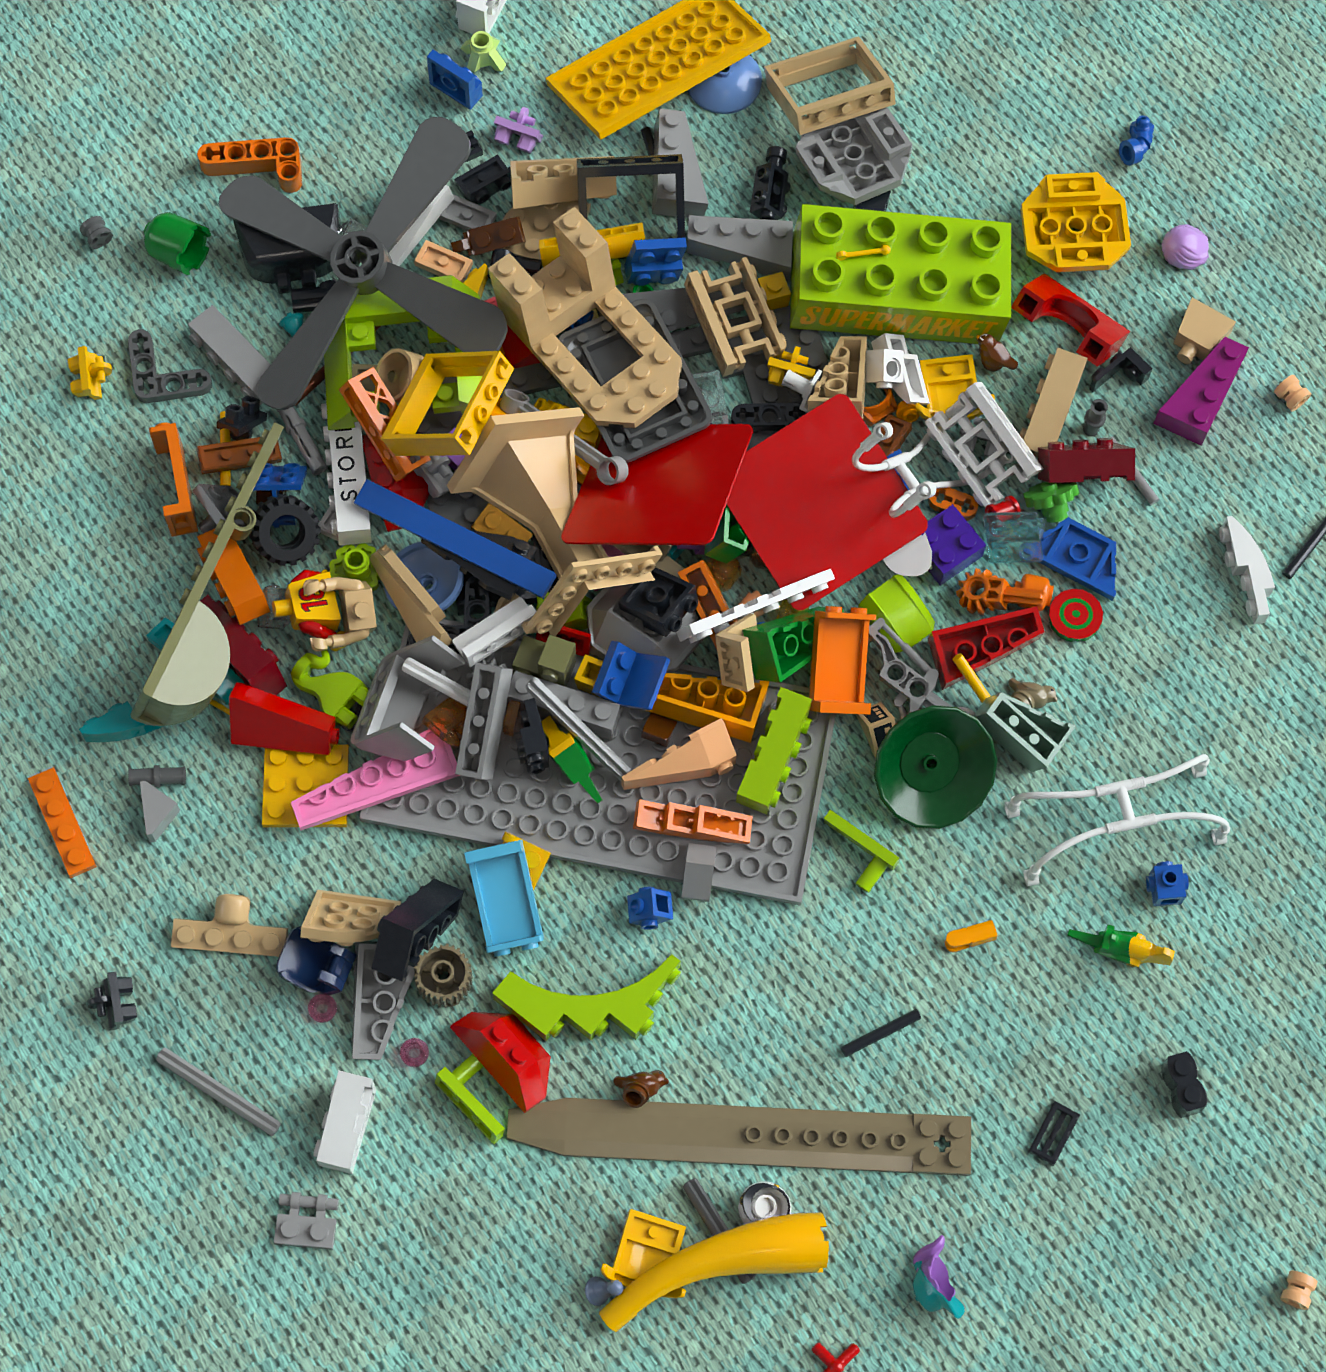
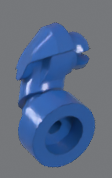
[1119,115,1154,166]

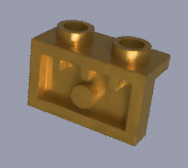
[470,503,533,542]

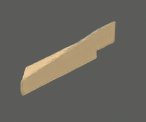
[370,544,453,646]

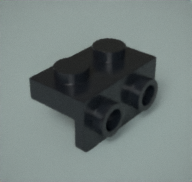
[454,155,511,204]

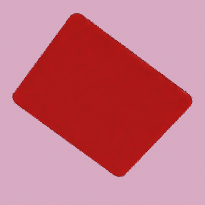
[726,394,928,610]
[561,424,753,545]

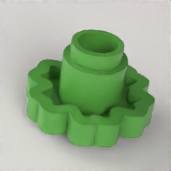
[1023,482,1079,523]

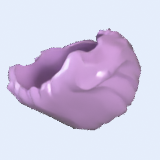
[1162,224,1209,270]

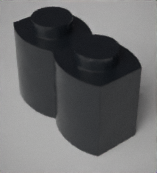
[1161,1051,1207,1118]

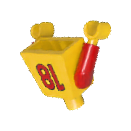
[272,569,346,651]

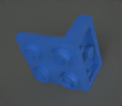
[592,641,670,710]

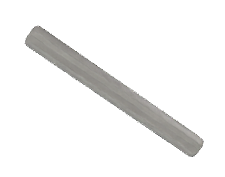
[526,677,631,781]
[156,1048,281,1136]

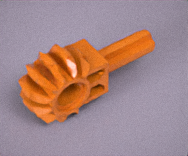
[956,568,1045,615]

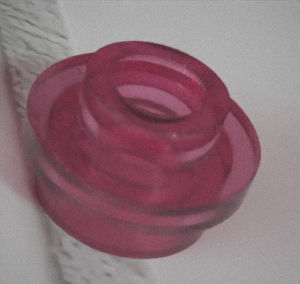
[308,994,337,1023]
[400,1038,429,1067]

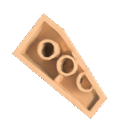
[621,718,737,790]

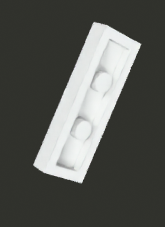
[452,597,537,667]

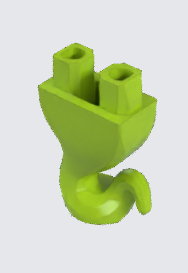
[291,650,369,729]

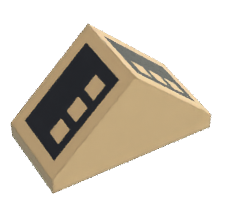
[856,702,896,759]

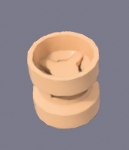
[1274,374,1312,412]
[1280,1270,1318,1310]

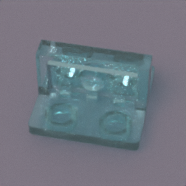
[983,512,1045,563]

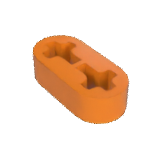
[928,488,978,521]

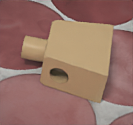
[1174,297,1236,364]

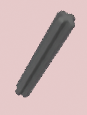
[683,1178,756,1284]

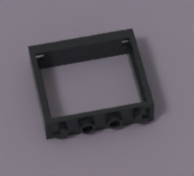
[577,154,686,259]

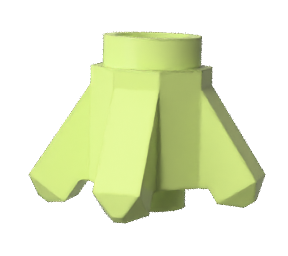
[460,31,506,73]

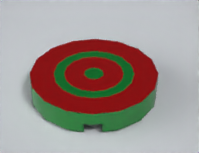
[1048,589,1103,642]

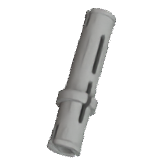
[277,406,328,476]

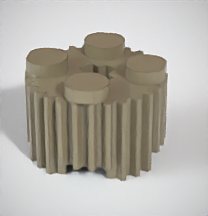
[414,944,473,1008]

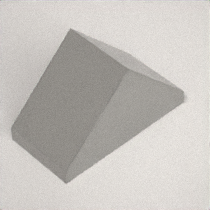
[140,781,180,842]
[681,843,717,902]

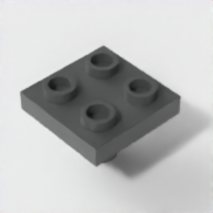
[192,484,246,533]

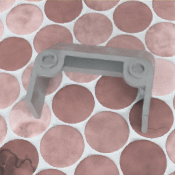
[351,635,465,761]

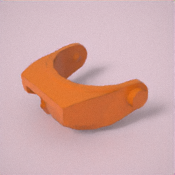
[863,388,897,427]

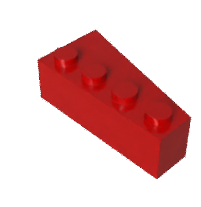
[928,606,1045,690]

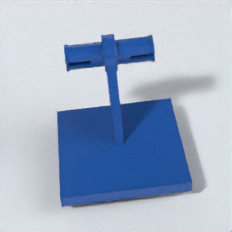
[253,463,307,528]

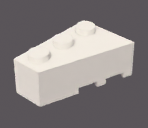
[314,1070,376,1174]

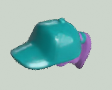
[913,1235,965,1319]

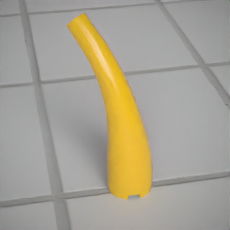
[599,1212,829,1332]

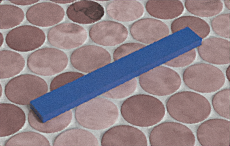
[354,479,557,599]

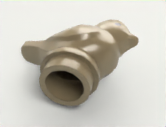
[1008,678,1058,709]

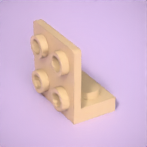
[715,613,757,692]

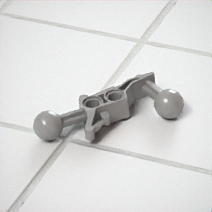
[868,618,975,719]

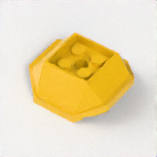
[1020,172,1131,272]

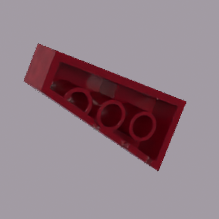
[200,595,287,696]

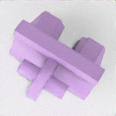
[494,107,543,153]

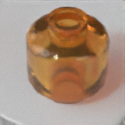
[707,558,742,592]

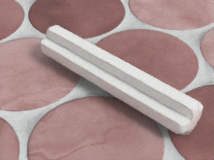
[402,657,470,707]

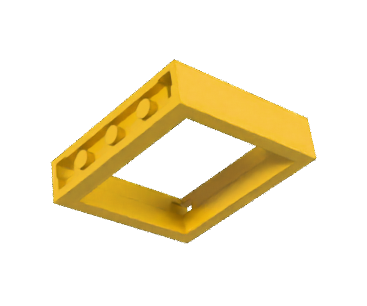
[381,351,514,456]

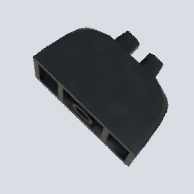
[233,203,342,294]

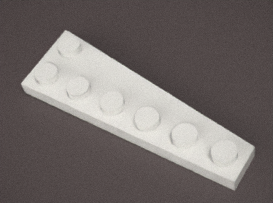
[676,569,835,644]

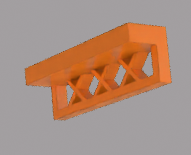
[339,367,431,482]

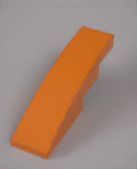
[633,799,753,844]

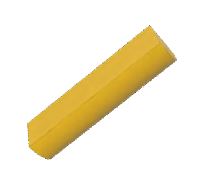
[539,222,645,268]

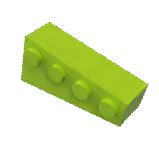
[736,687,812,815]

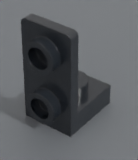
[1089,347,1153,393]

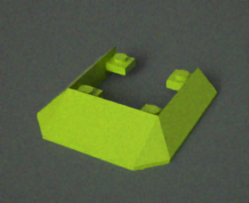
[324,275,482,430]

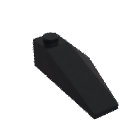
[421,530,537,601]

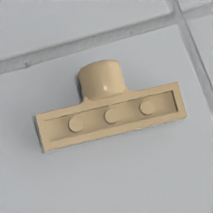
[171,894,288,957]

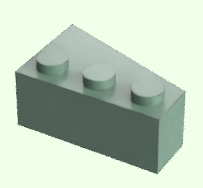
[974,692,1076,772]

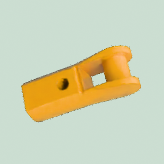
[945,920,997,952]

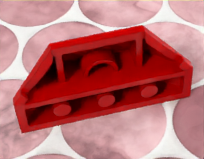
[362,434,430,532]
[450,1012,551,1113]

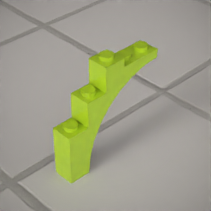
[493,954,682,1041]

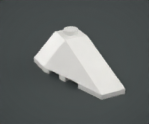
[389,185,454,266]

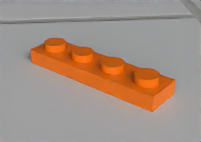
[28,767,97,878]

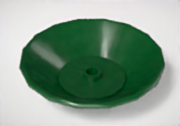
[874,705,997,829]

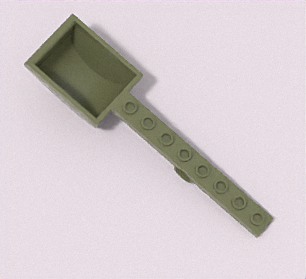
[130,422,284,726]

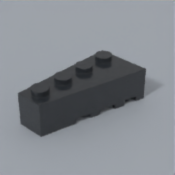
[371,878,464,981]

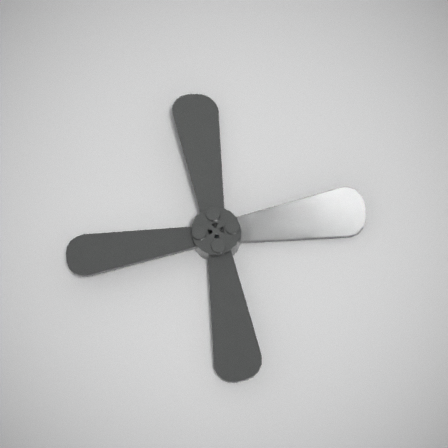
[218,117,508,410]

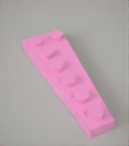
[291,723,460,831]

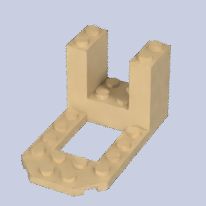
[488,207,682,428]

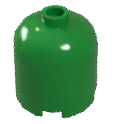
[144,212,211,275]

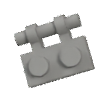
[274,1192,339,1250]

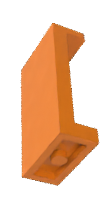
[149,422,198,537]
[809,606,876,715]

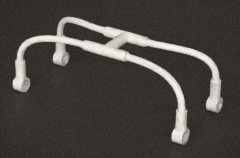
[852,392,1016,518]
[1004,754,1230,887]

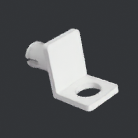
[781,369,823,413]

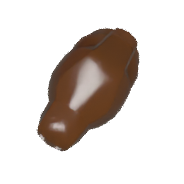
[976,334,1018,372]
[613,1070,669,1108]

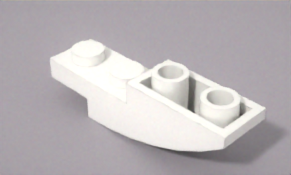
[1219,516,1275,624]

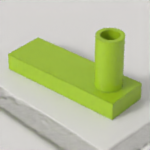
[824,810,899,893]
[435,1054,505,1144]

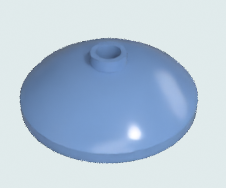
[687,55,762,114]
[384,542,464,611]

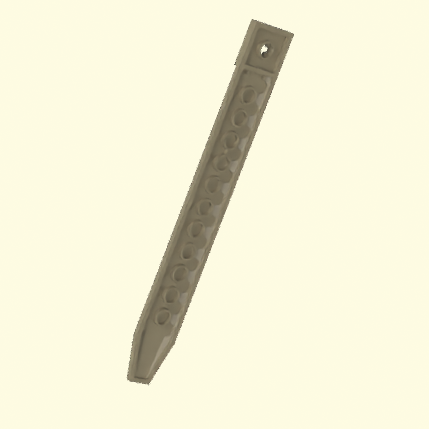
[507,1098,971,1176]

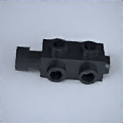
[750,146,791,220]

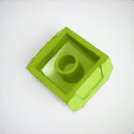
[858,574,935,653]

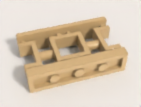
[684,257,787,377]

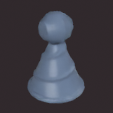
[585,1276,623,1306]

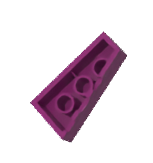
[1153,337,1249,446]

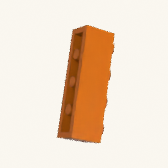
[197,529,271,625]
[678,560,736,649]

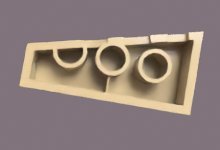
[510,156,617,209]

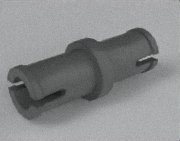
[1083,399,1108,436]
[128,765,186,787]

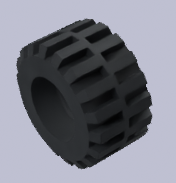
[249,494,321,566]

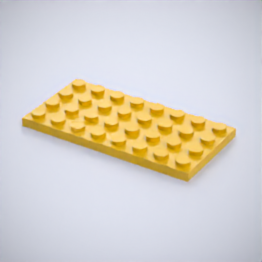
[546,0,771,140]

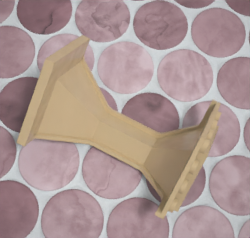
[447,407,663,636]

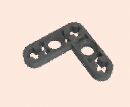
[128,329,212,403]

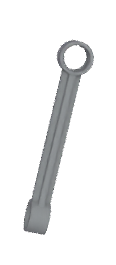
[499,389,628,485]

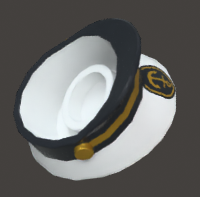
[738,1181,792,1224]

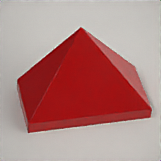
[536,626,591,656]

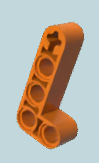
[197,137,302,193]

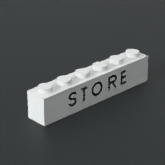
[321,403,372,545]

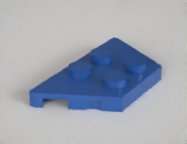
[1020,517,1116,601]

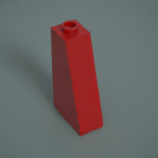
[229,682,340,755]

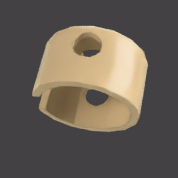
[376,348,433,403]

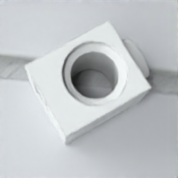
[865,349,904,389]

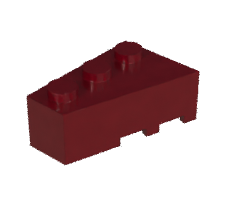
[1038,438,1135,483]

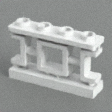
[925,382,1044,508]

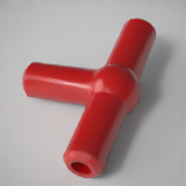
[812,1343,860,1372]

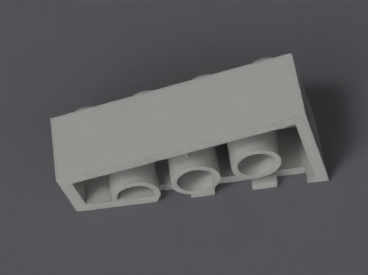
[652,109,709,218]

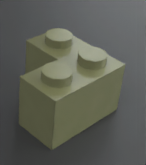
[512,634,576,687]

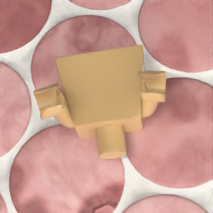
[303,577,377,652]

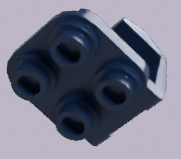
[276,926,357,996]

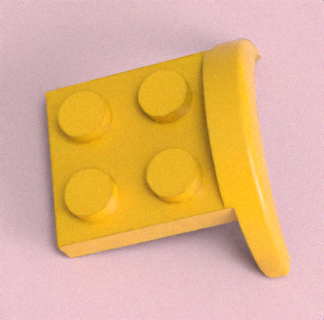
[915,354,995,420]
[601,1209,686,1298]

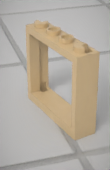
[764,36,896,135]

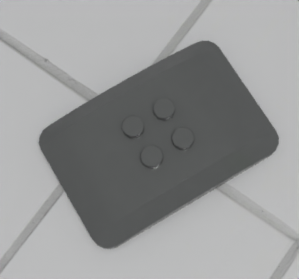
[558,299,712,463]

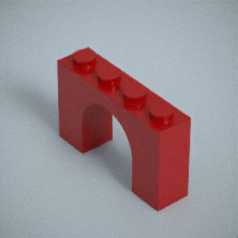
[1011,273,1130,367]

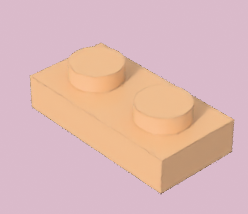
[414,240,473,283]

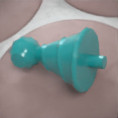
[279,312,304,337]

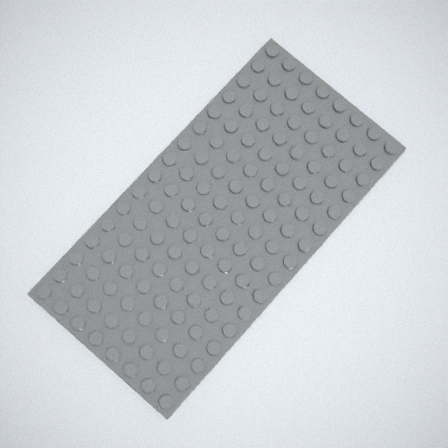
[359,619,836,906]

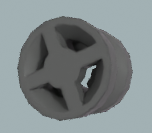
[80,216,113,249]

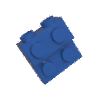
[427,50,483,110]
[624,238,687,286]

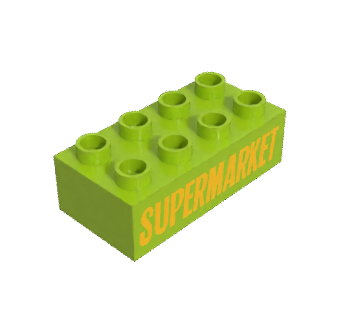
[790,204,1011,344]

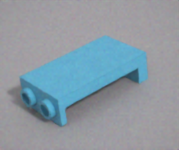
[464,840,544,957]

